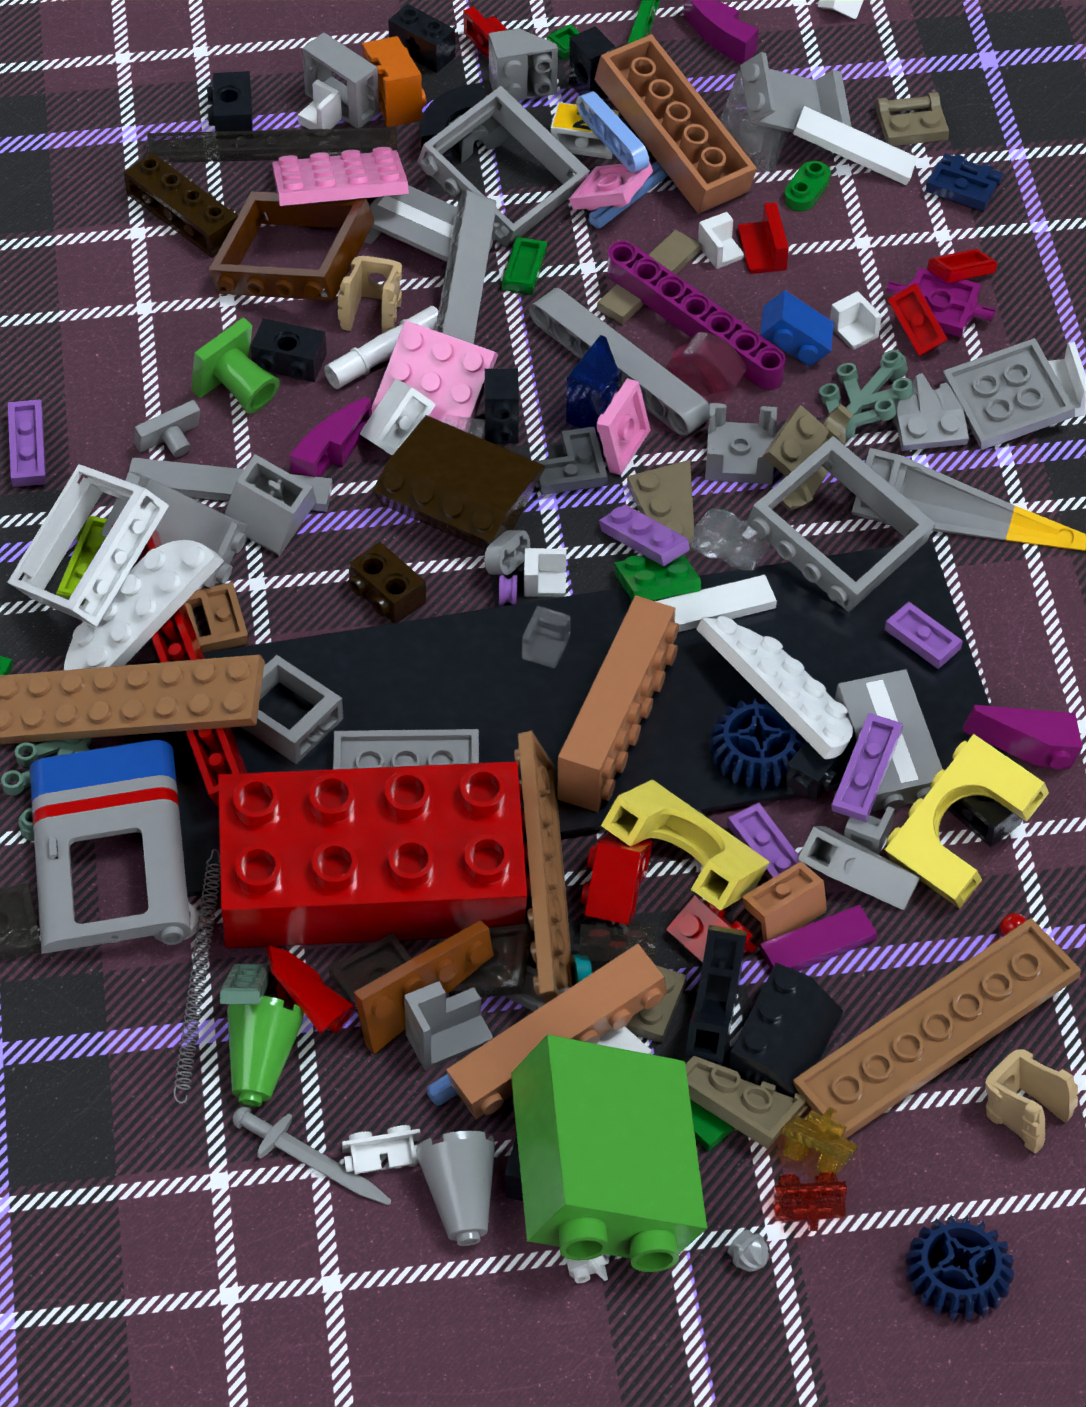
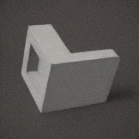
[844,806,895,855]

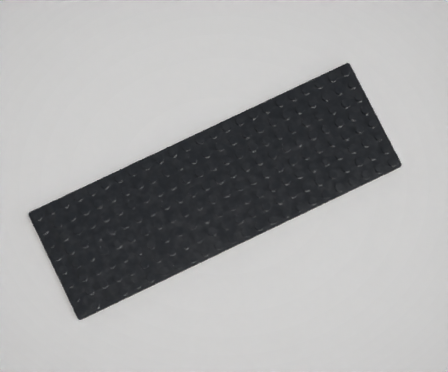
[124,541,1007,897]

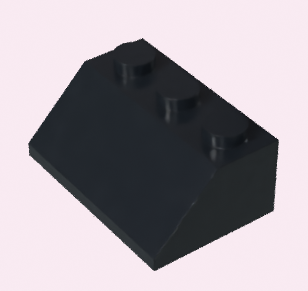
[729,963,843,1098]

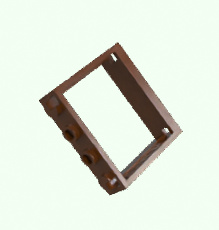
[209,191,374,301]

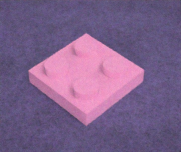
[569,162,653,211]
[597,379,651,475]

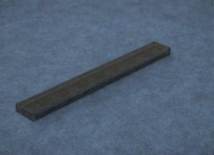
[146,127,397,163]

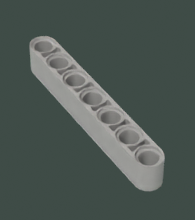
[435,190,497,344]
[529,288,710,437]

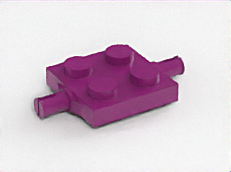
[886,267,996,337]

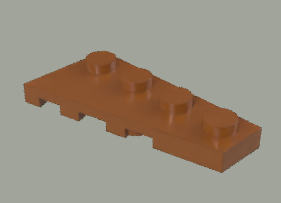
[354,920,494,1054]

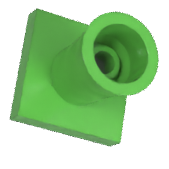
[191,317,280,414]

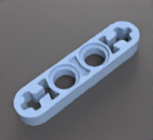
[576,91,649,173]

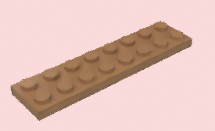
[0,655,265,744]
[514,731,574,1003]
[793,918,1081,1142]

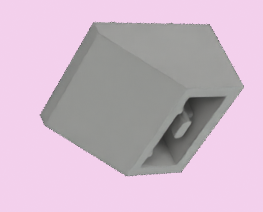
[489,28,558,104]
[224,454,317,557]

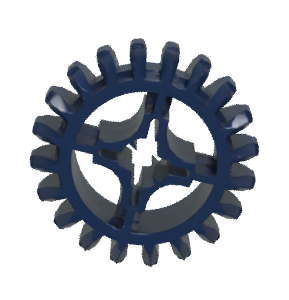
[710,697,806,790]
[905,1214,1014,1322]

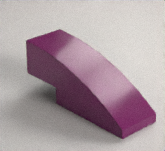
[683,0,759,64]
[290,397,372,477]

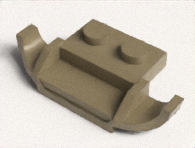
[762,404,853,511]

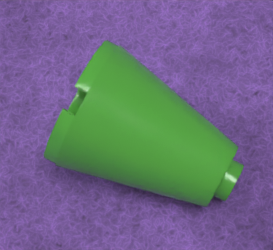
[227,996,304,1107]

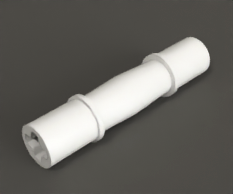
[324,306,439,389]

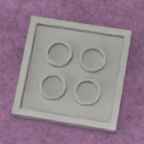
[943,338,1075,450]

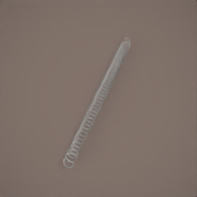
[174,849,221,1104]

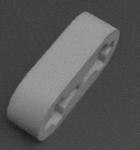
[484,530,530,575]

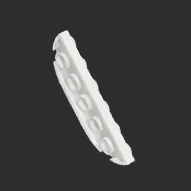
[64,540,224,670]
[696,616,853,759]

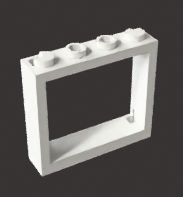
[7,464,169,627]

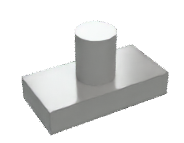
[133,400,200,458]

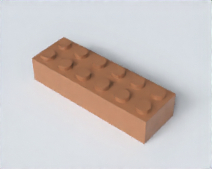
[594,34,757,214]
[557,595,679,812]

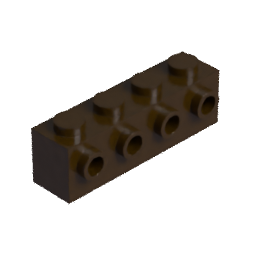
[124,153,238,258]

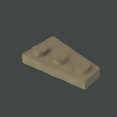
[627,460,695,553]
[686,1056,807,1149]

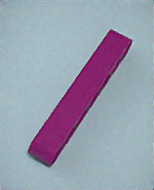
[607,240,785,390]

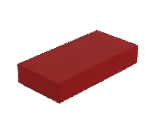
[927,248,998,283]

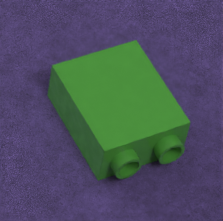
[511,1034,707,1272]

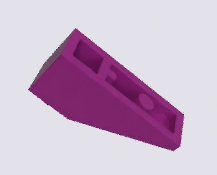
[963,705,1083,769]

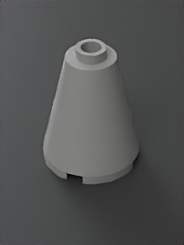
[416,1131,495,1246]

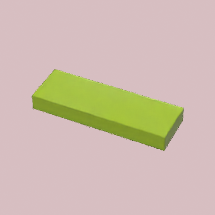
[56,515,107,606]

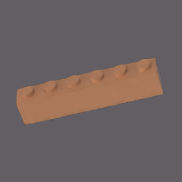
[446,944,667,1119]

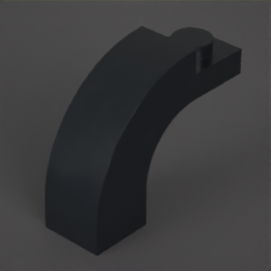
[420,83,486,165]
[685,925,747,1063]

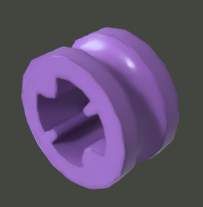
[499,575,517,606]

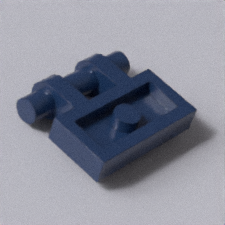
[925,153,1004,211]

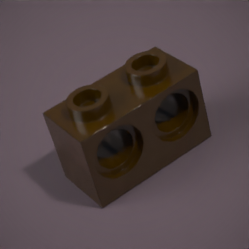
[348,541,426,623]

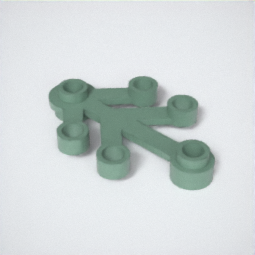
[819,350,914,441]
[1,738,92,841]

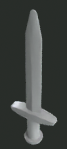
[233,1107,391,1205]

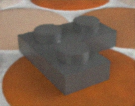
[536,427,608,495]

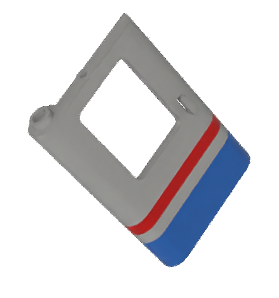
[30,740,191,954]

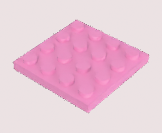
[272,147,409,206]

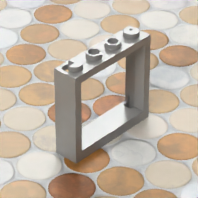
[417,86,590,248]
[746,436,936,612]

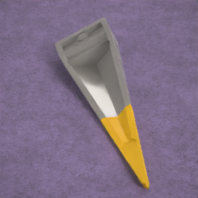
[852,448,1086,551]

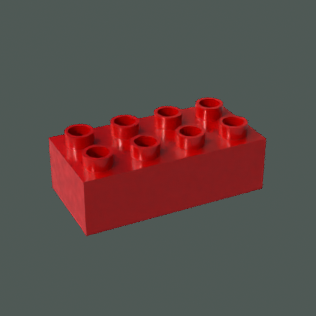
[218,761,527,948]

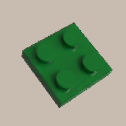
[614,554,701,601]

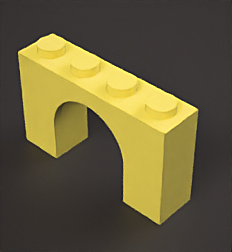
[884,734,1049,909]
[601,779,770,910]

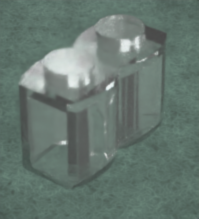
[691,509,770,570]

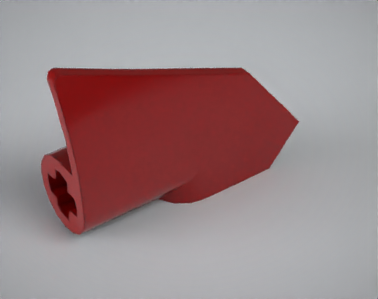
[267,946,355,1034]

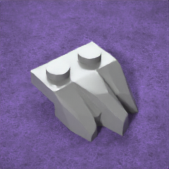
[892,373,969,451]

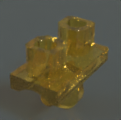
[781,1107,859,1178]

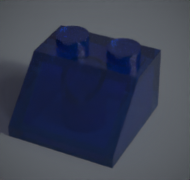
[566,335,621,437]

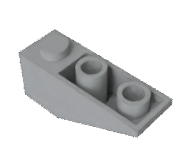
[797,826,921,910]

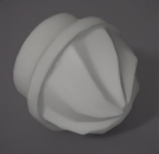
[728,1230,769,1272]

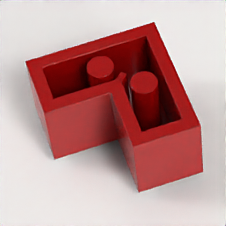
[581,832,653,925]

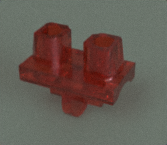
[773,1172,847,1232]

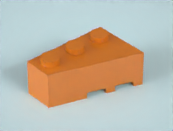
[362,36,427,127]

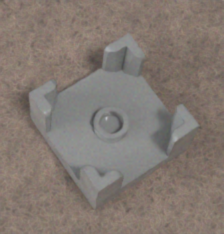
[705,403,777,484]

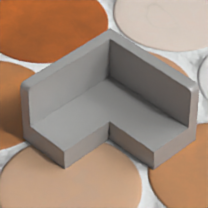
[404,981,493,1071]

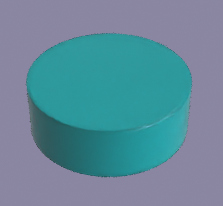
[572,953,592,984]

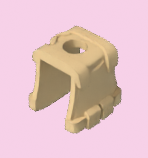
[338,256,402,334]
[985,1049,1078,1154]

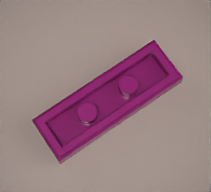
[760,905,877,971]

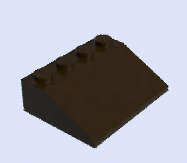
[372,415,545,550]

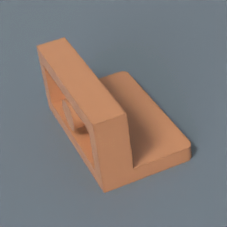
[742,861,827,942]

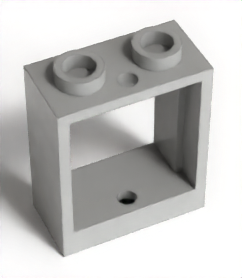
[302,32,379,129]
[241,655,343,764]

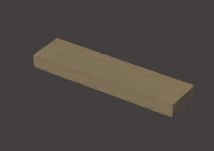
[597,230,701,325]

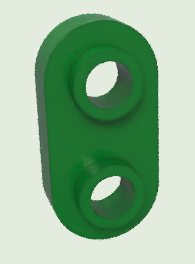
[784,161,831,212]

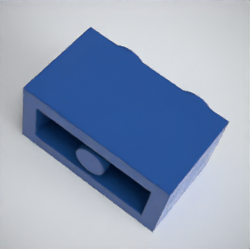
[760,290,834,367]

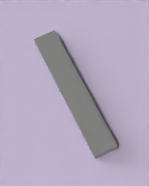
[129,457,333,512]

